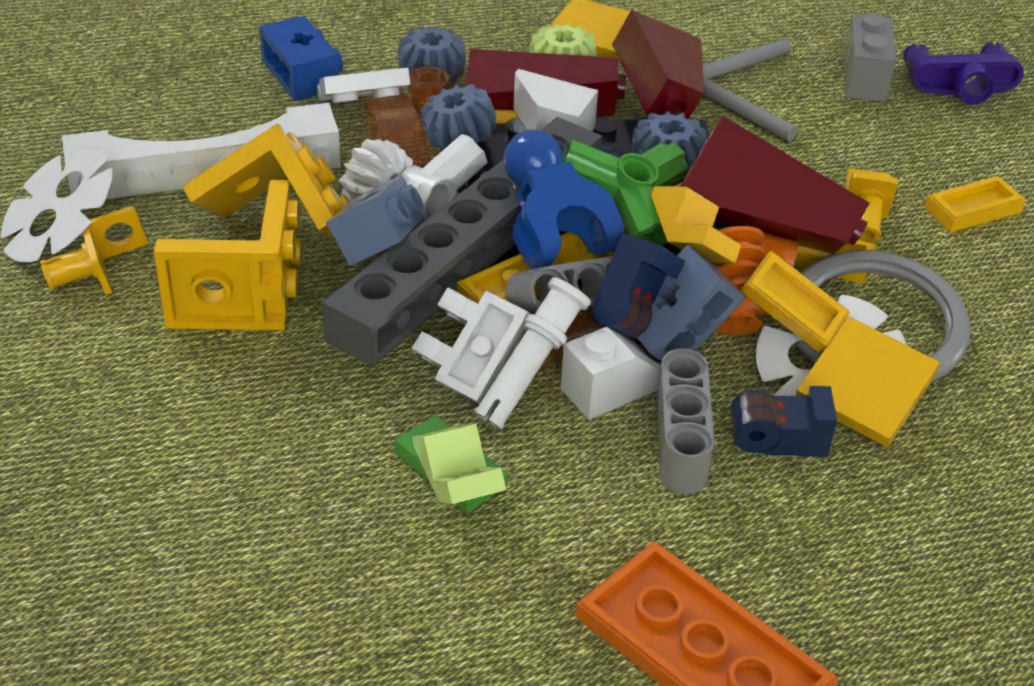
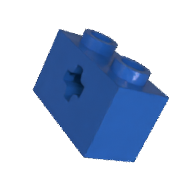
[259,15,343,101]

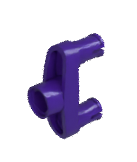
[903,42,1024,105]

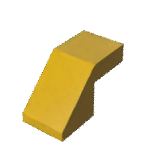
[651,186,741,264]

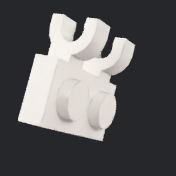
[411,287,530,404]

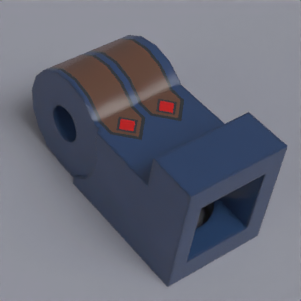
[593,233,685,338]
[731,386,837,457]

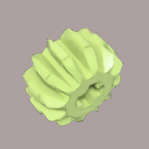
[529,23,598,57]

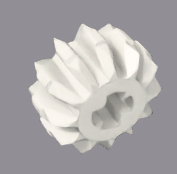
[339,139,413,202]

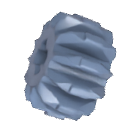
[398,26,466,88]
[421,84,496,151]
[631,111,707,178]

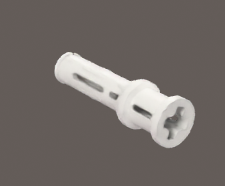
[473,277,591,430]

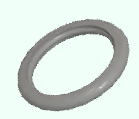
[788,250,971,382]

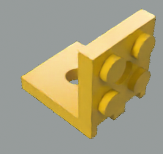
[182,123,350,238]
[154,180,303,330]

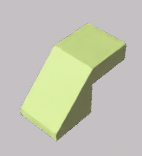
[412,424,506,504]

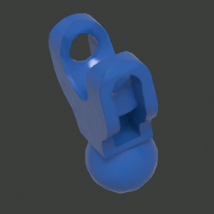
[503,129,625,269]

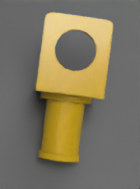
[845,168,898,243]
[40,206,148,295]

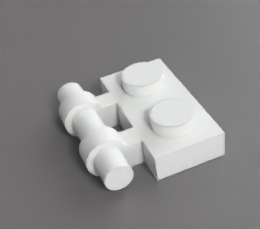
[317,68,411,104]

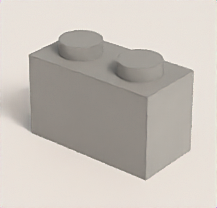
[844,13,896,102]

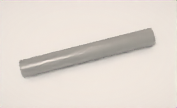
[703,38,791,80]
[703,77,798,142]

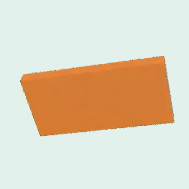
[575,541,839,686]

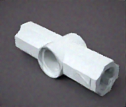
[387,134,488,250]

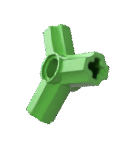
[563,140,689,246]

